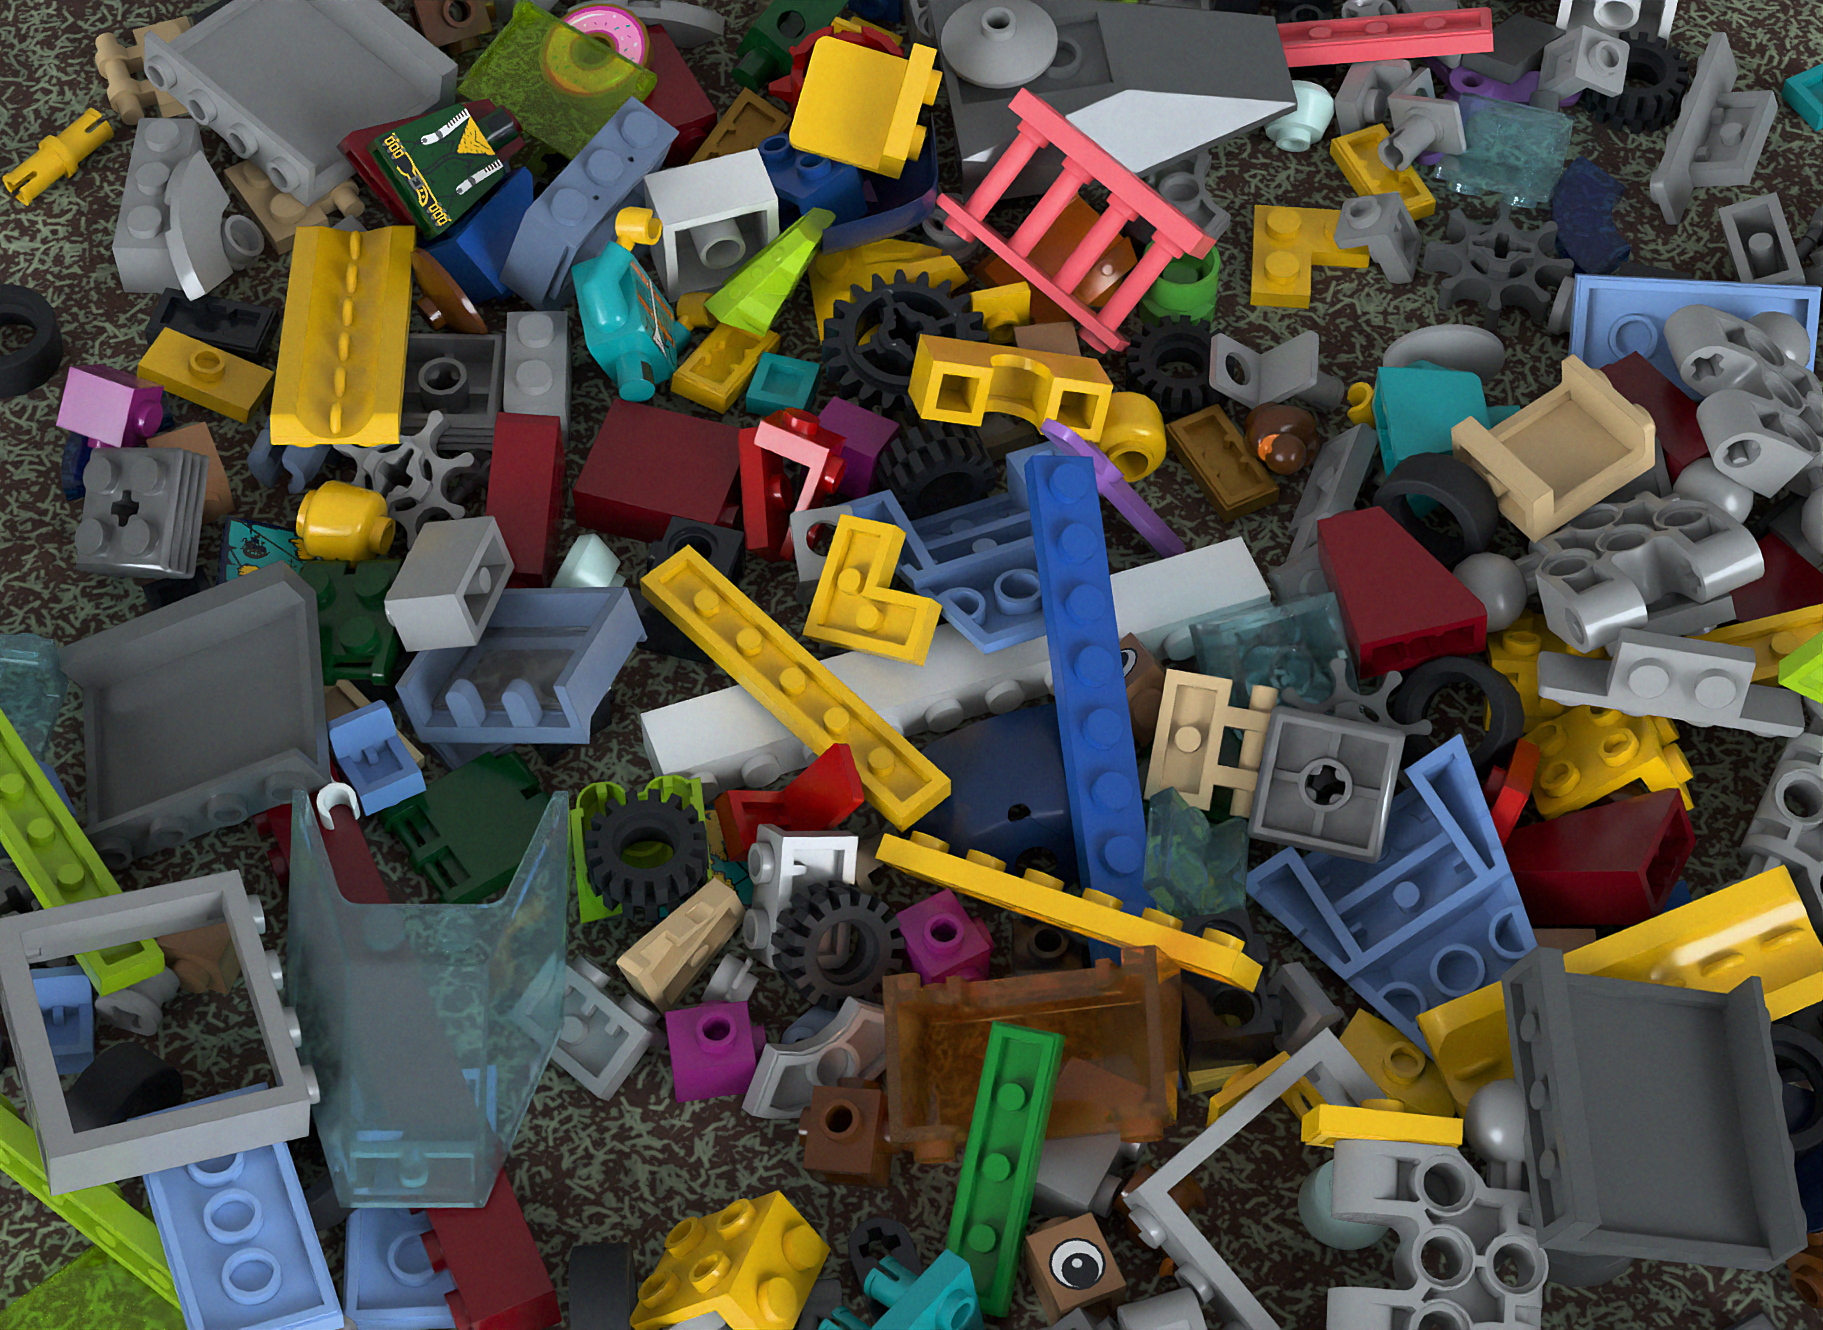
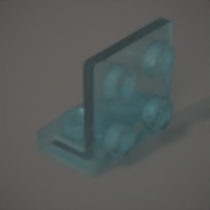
[1433,91,1576,208]

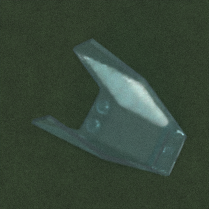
[285,789,572,1208]

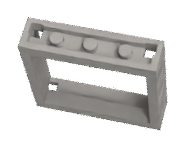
[0,869,320,1196]
[1123,1027,1510,1330]

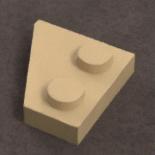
[616,877,746,1019]

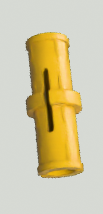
[2,108,114,206]

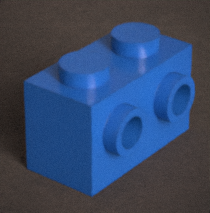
[757,132,869,245]

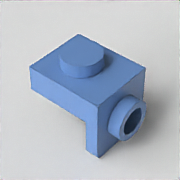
[327,700,427,816]
[30,965,96,1075]

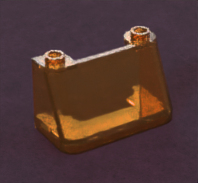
[882,944,1183,1164]

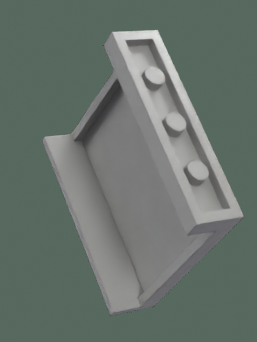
[144,0,458,207]

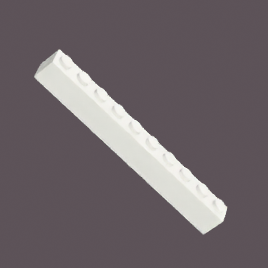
[640,536,1271,804]

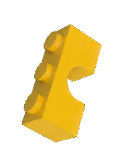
[908,334,1113,443]

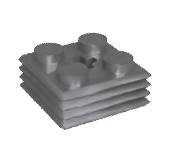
[400,333,506,451]
[75,447,210,579]
[1247,706,1405,864]

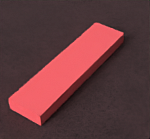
[1276,7,1494,68]

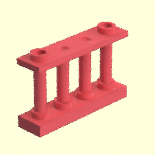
[935,87,1217,354]

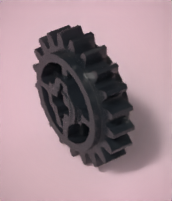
[822,269,989,426]

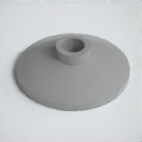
[941,0,1058,89]
[1382,324,1505,385]

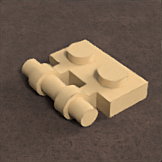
[95,16,191,125]
[223,159,365,255]
[1144,668,1279,819]

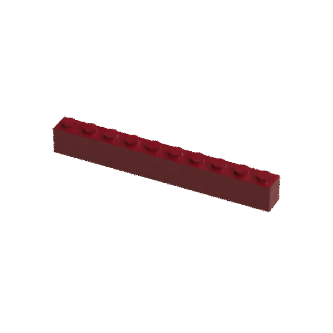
[251,755,562,1330]

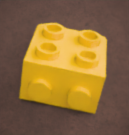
[789,36,943,179]
[1522,704,1694,821]
[630,1190,831,1330]

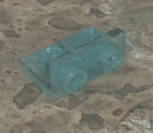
[1143,786,1249,918]

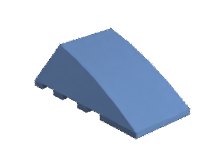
[836,441,1066,654]
[1236,733,1538,1064]

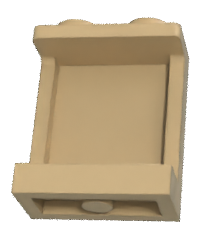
[1451,354,1656,543]

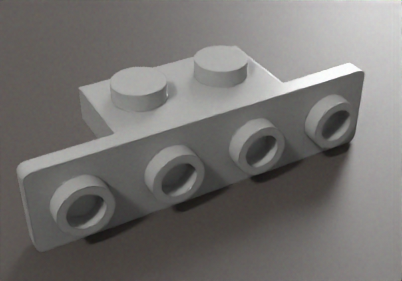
[1650,32,1778,225]
[1537,627,1805,738]

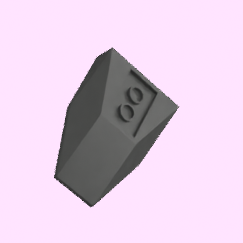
[927,0,1298,204]

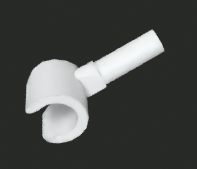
[316,776,360,830]

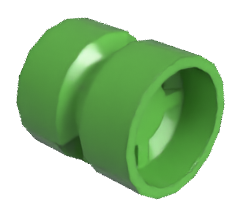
[1139,240,1221,328]

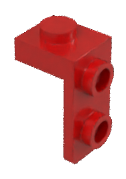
[753,407,848,562]
[714,743,864,862]

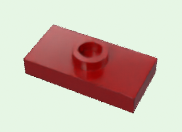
[738,426,793,562]
[1482,738,1541,847]

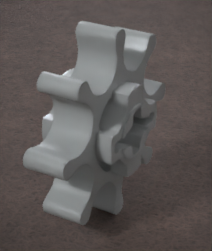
[333,410,480,551]

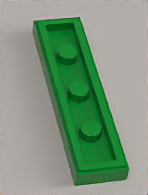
[945,1020,1066,1318]

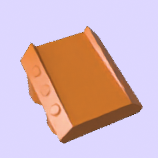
[972,191,1138,326]

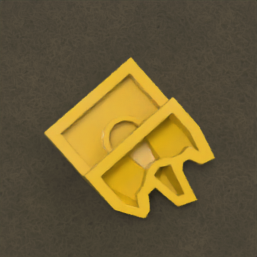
[807,238,970,346]

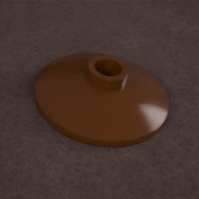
[411,247,489,335]

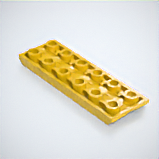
[270,225,417,447]
[1415,865,1823,1127]

